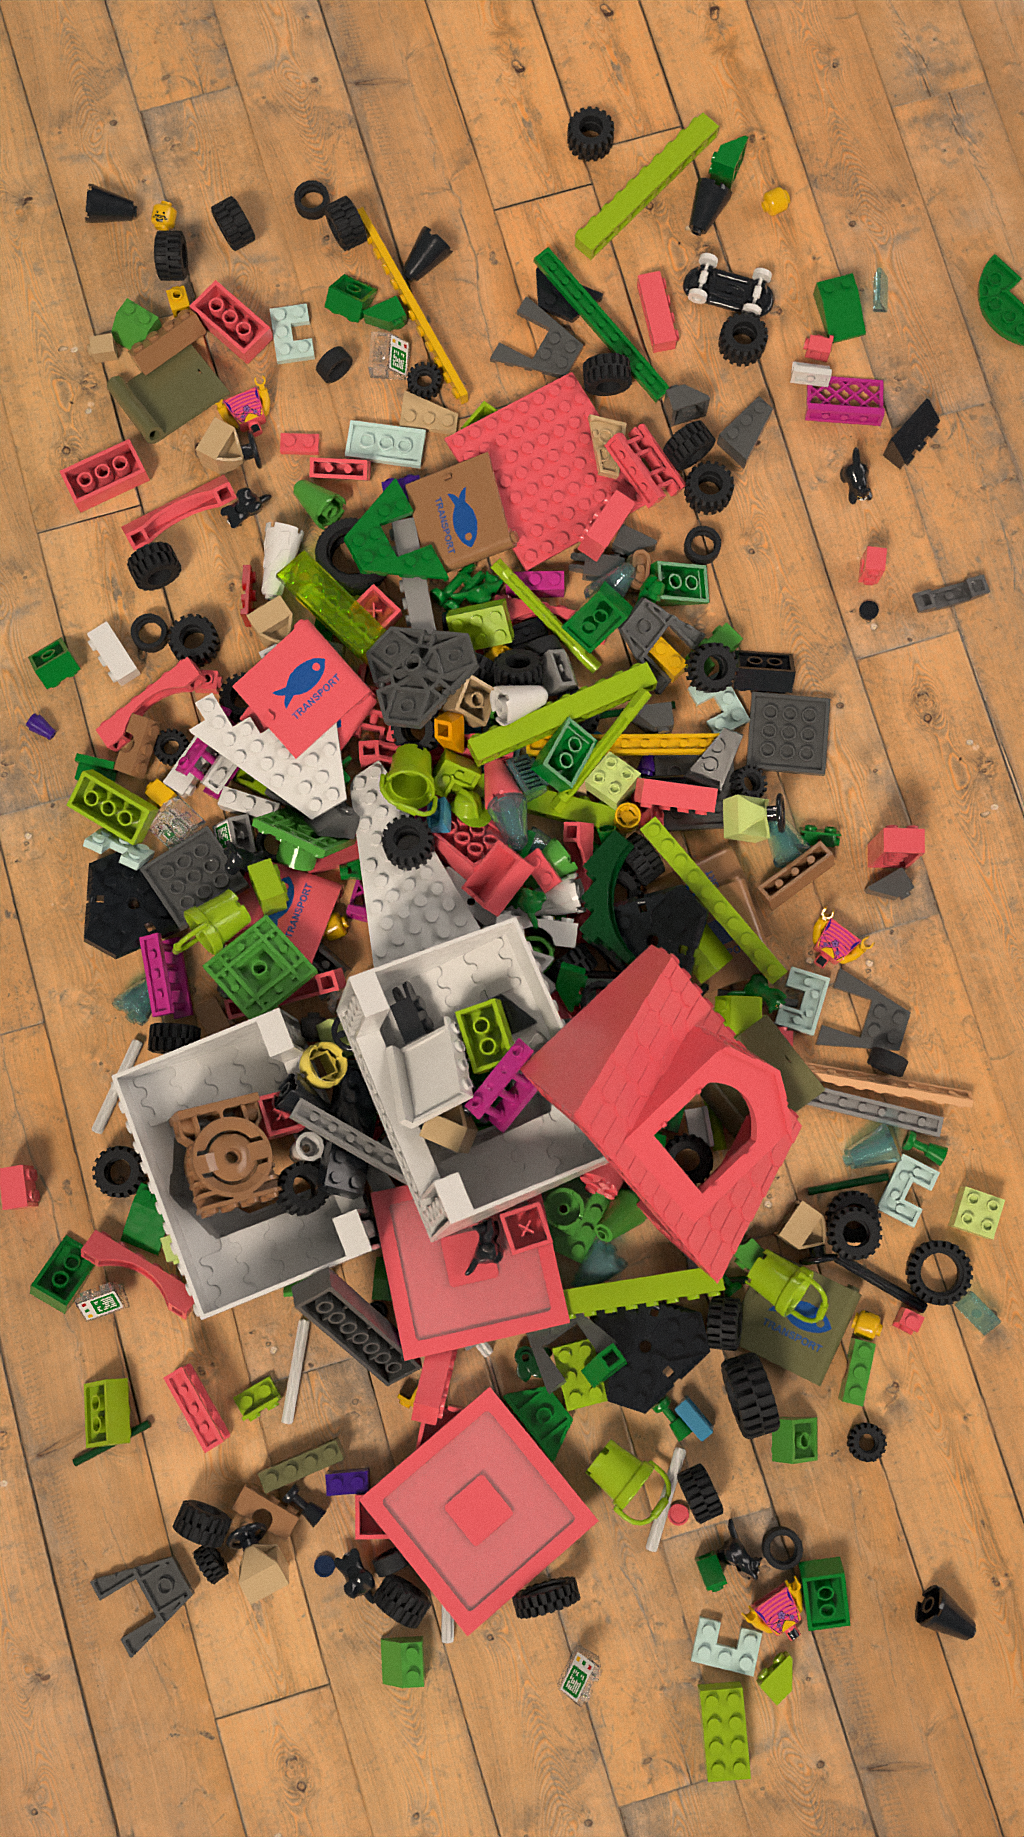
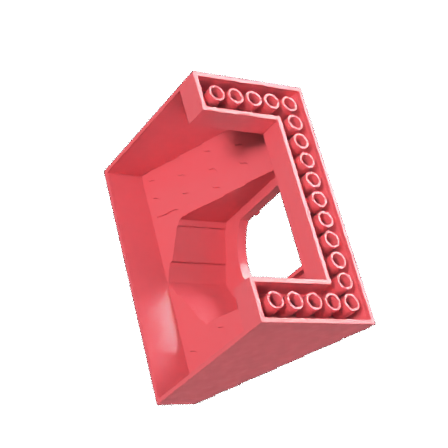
[520,944,802,1284]

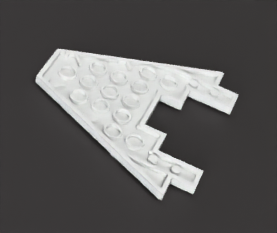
[189,693,347,820]

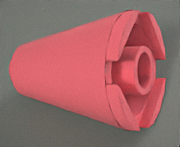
[484,759,524,815]

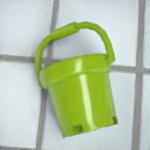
[379,744,438,817]
[172,889,251,955]
[745,1249,829,1323]
[585,1439,671,1526]

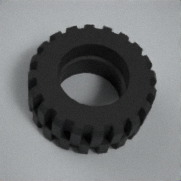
[721,1352,780,1439]

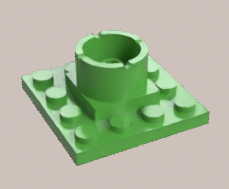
[252,807,357,871]
[202,915,318,1020]
[541,1176,610,1264]

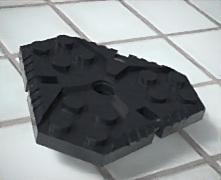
[84,852,189,959]
[591,884,709,980]
[589,1301,711,1414]

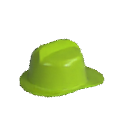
[451,788,491,828]

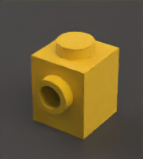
[166,285,190,318]
[144,779,178,812]

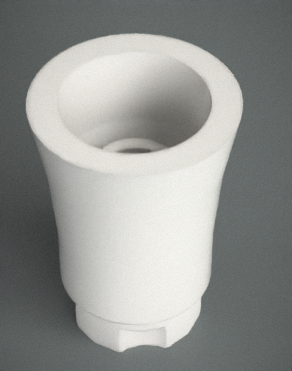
[289,1132,324,1163]

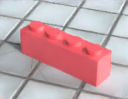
[637,271,679,353]
[634,778,718,815]

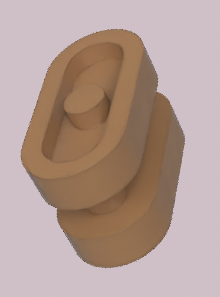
[622,549,651,593]

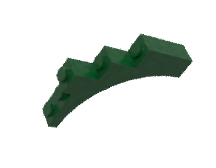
[579,829,636,965]

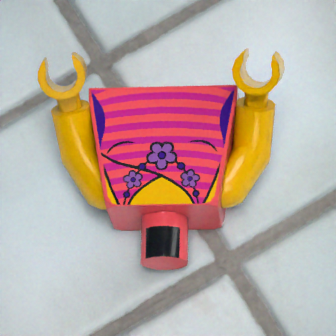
[215,375,271,437]
[812,906,875,969]
[741,1576,803,1641]

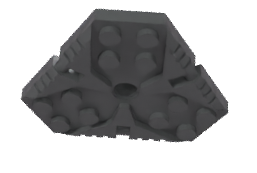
[366,627,479,729]

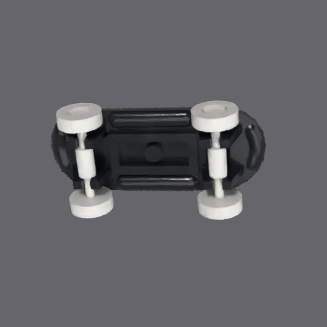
[683,253,774,317]

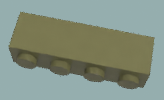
[258,1437,346,1494]

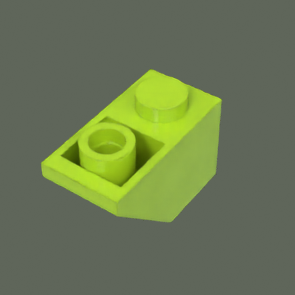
[756,1650,792,1705]

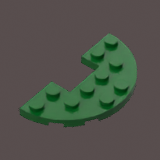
[977,254,1024,346]

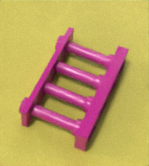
[175,705,239,800]
[139,933,194,1019]
[465,1038,538,1133]

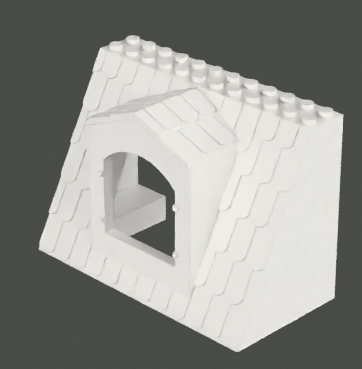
[336,917,609,1243]
[111,1008,381,1320]

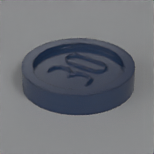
[314,1555,335,1577]

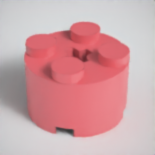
[580,1163,624,1200]

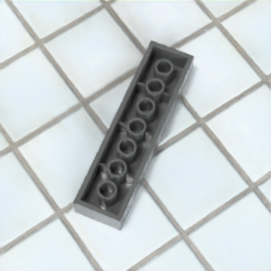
[292,1267,423,1387]

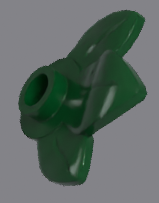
[514,1345,553,1382]

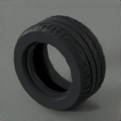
[315,517,386,596]

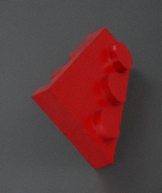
[240,565,257,627]

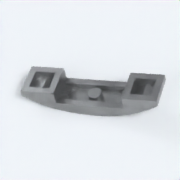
[912,574,990,613]

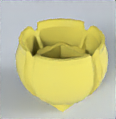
[299,1042,348,1089]

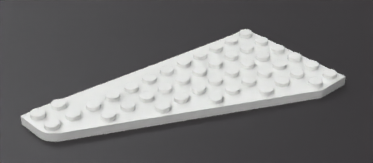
[350,760,480,968]

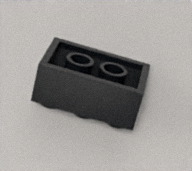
[883,399,940,470]
[733,650,796,694]

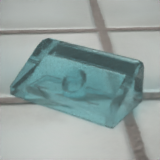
[873,267,888,312]
[955,1291,1002,1336]

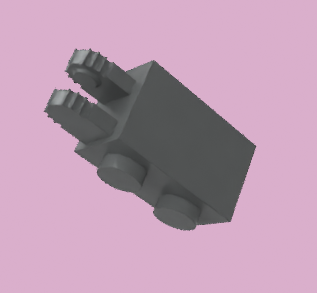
[568,552,625,586]

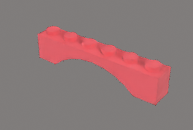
[121,474,237,551]
[494,594,606,645]
[96,657,207,752]
[359,733,476,769]
[563,822,594,943]
[224,967,346,1020]
[81,1229,195,1320]

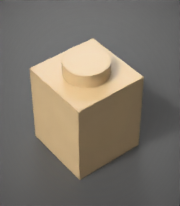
[87,333,118,363]

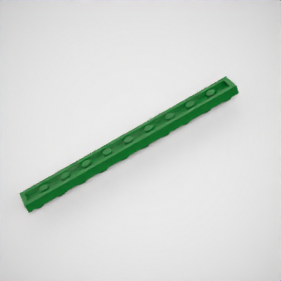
[533,247,669,403]

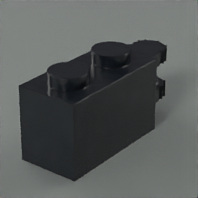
[390,981,434,1045]

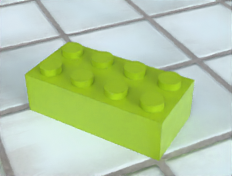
[66,769,159,845]
[697,1681,751,1782]

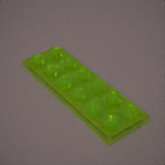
[276,550,387,658]

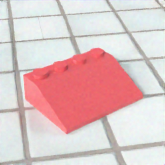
[432,811,519,880]

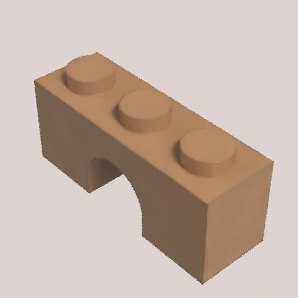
[114,713,162,779]
[232,1483,301,1541]

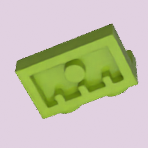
[233,1376,282,1422]

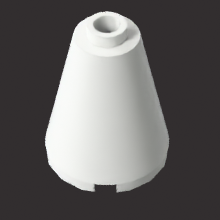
[490,685,548,726]

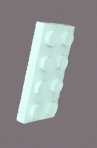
[345,420,426,469]

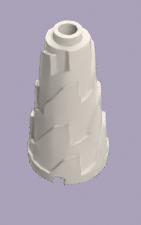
[261,522,304,601]
[506,873,587,916]

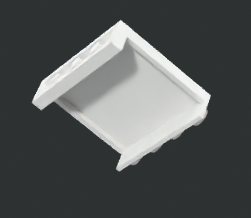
[386,1016,473,1129]

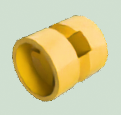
[613,802,641,834]

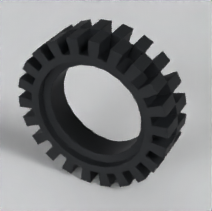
[905,1240,973,1306]
[512,1576,581,1619]

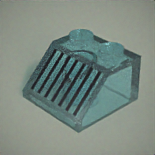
[506,754,549,803]

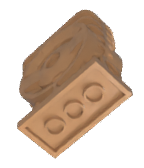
[168,1092,282,1219]

